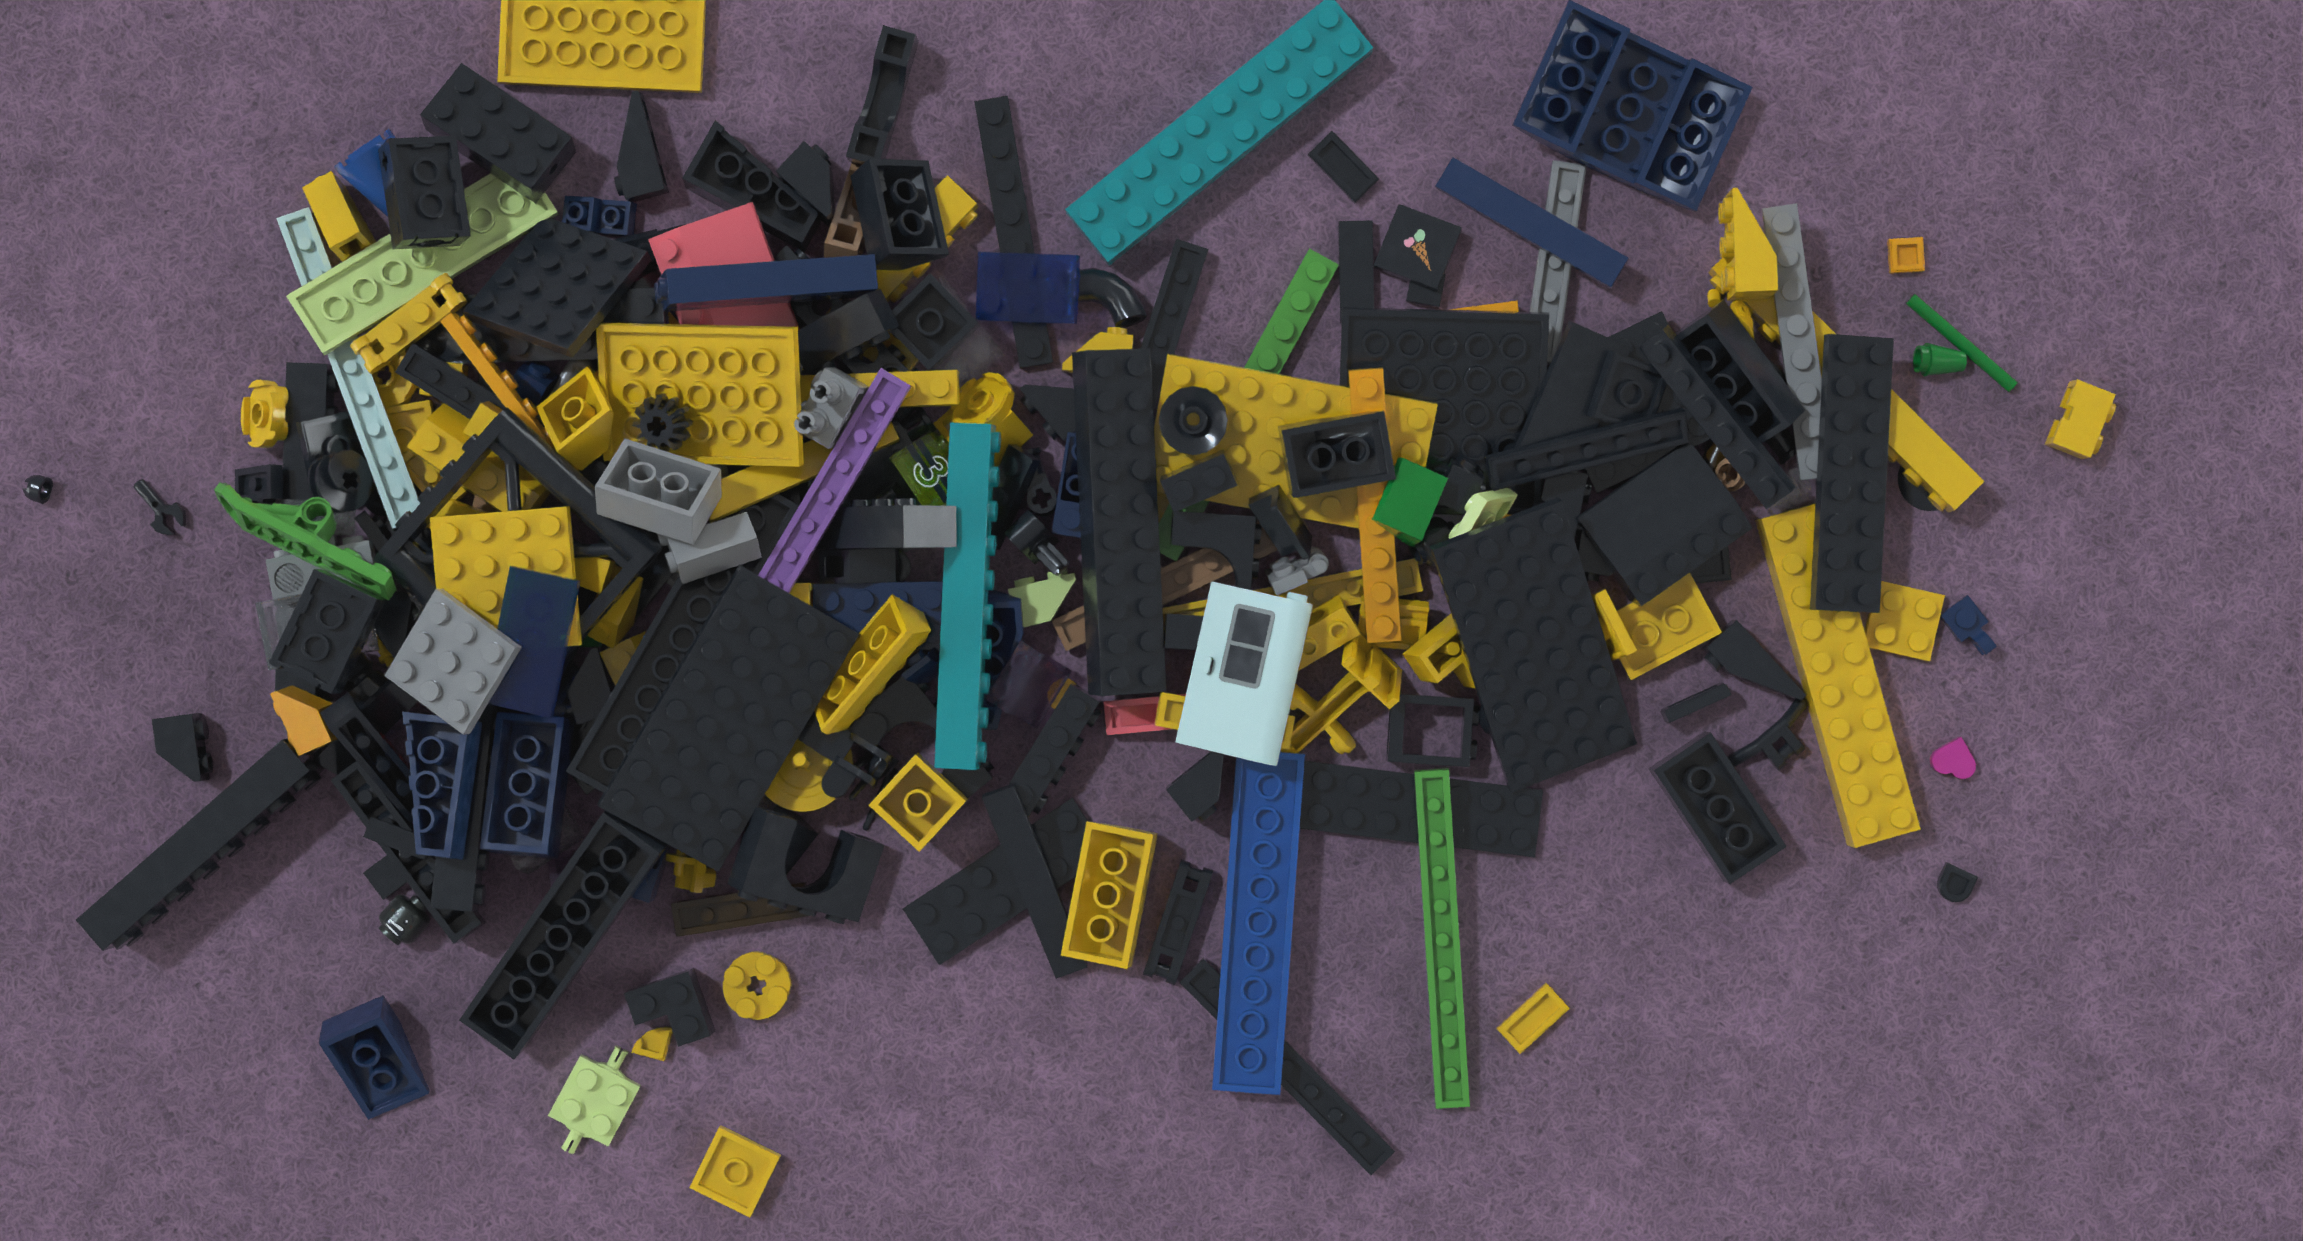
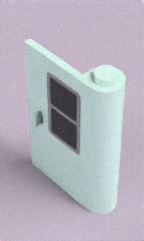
[1175,581,1313,766]

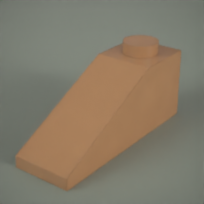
[824,163,865,258]

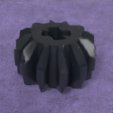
[632,393,694,452]

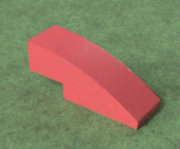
[1103,693,1186,735]

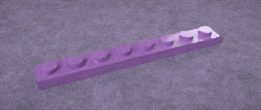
[759,368,912,593]

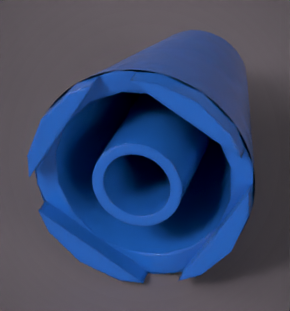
[334,129,396,217]

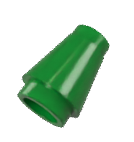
[1913,343,1967,376]

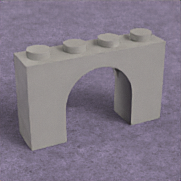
[656,464,762,584]

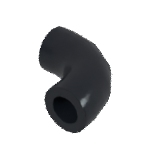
[1062,268,1147,328]

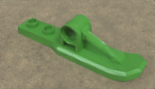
[214,482,396,600]

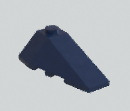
[982,590,1024,730]

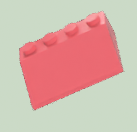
[648,202,800,330]

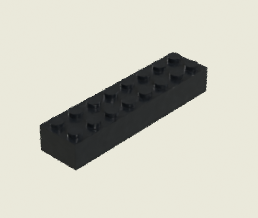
[76,739,325,951]
[459,810,668,1060]

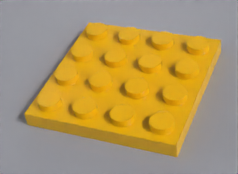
[430,506,582,650]

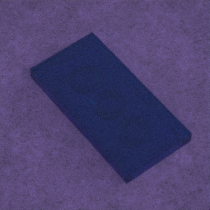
[488,566,580,718]

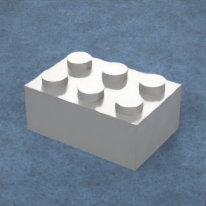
[595,438,722,545]

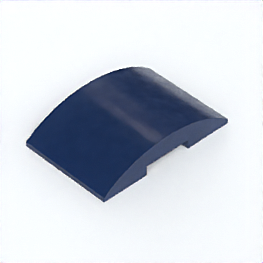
[1512,0,1753,212]

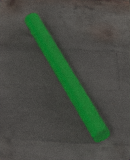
[1906,294,2018,392]

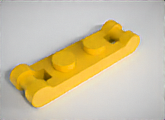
[350,273,467,374]

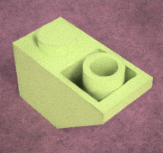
[1008,571,1077,628]

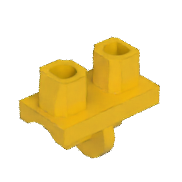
[665,849,716,893]

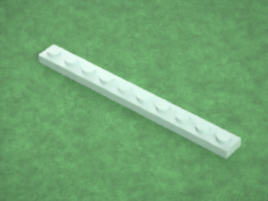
[276,207,420,531]

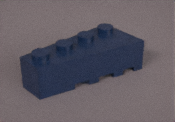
[402,712,482,860]

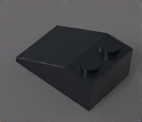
[1278,410,1396,498]

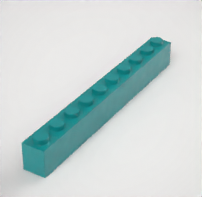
[934,422,1001,770]

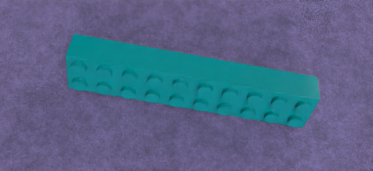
[1065,0,1373,266]

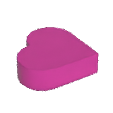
[1930,737,1976,779]

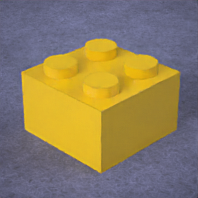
[869,753,968,852]

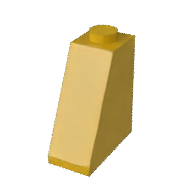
[302,171,376,262]

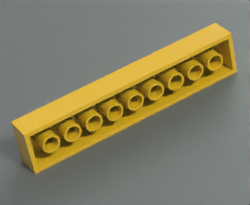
[1755,503,1921,848]

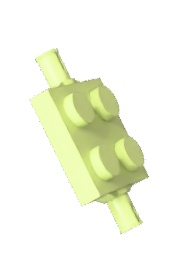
[548,1046,641,1154]

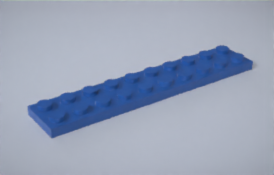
[1212,752,1305,1095]

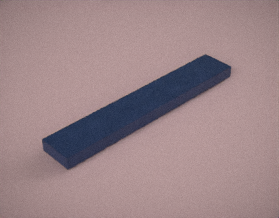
[1435,157,1629,289]

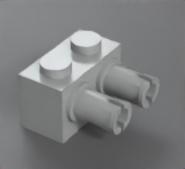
[794,367,869,449]

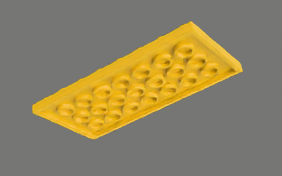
[1154,354,1438,529]

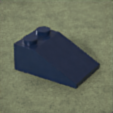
[319,995,429,1120]

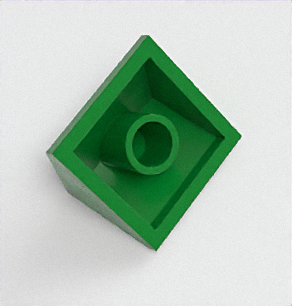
[1372,457,1448,547]

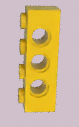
[1298,594,1360,671]

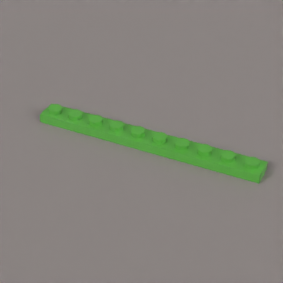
[1159,248,1339,561]
[1414,768,1470,1109]

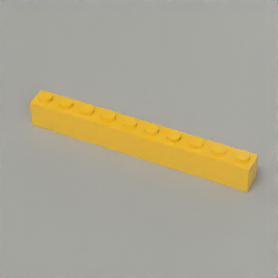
[1708,258,1984,513]

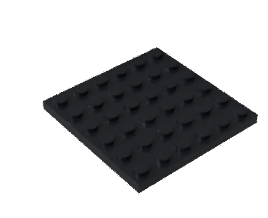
[1339,307,1549,515]

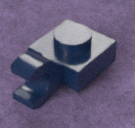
[1940,595,1997,655]

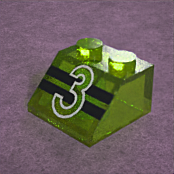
[889,432,949,506]

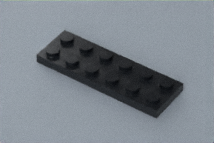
[902,797,1088,965]

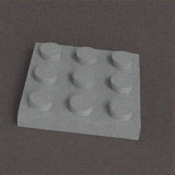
[384,589,522,735]

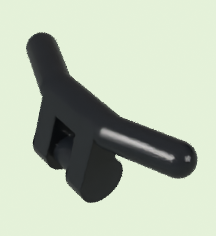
[1728,698,1808,771]

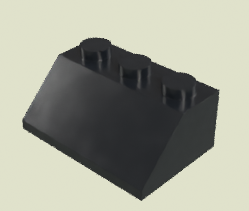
[850,158,949,271]

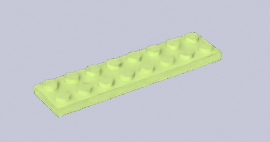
[286,173,559,356]

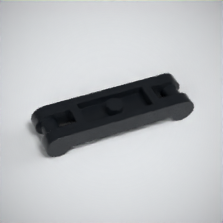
[1143,859,1213,985]

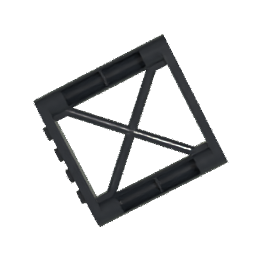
[373,407,663,700]

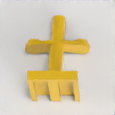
[1281,630,1402,754]

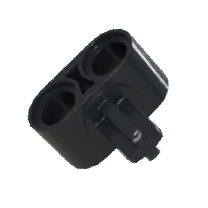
[1004,509,1069,576]

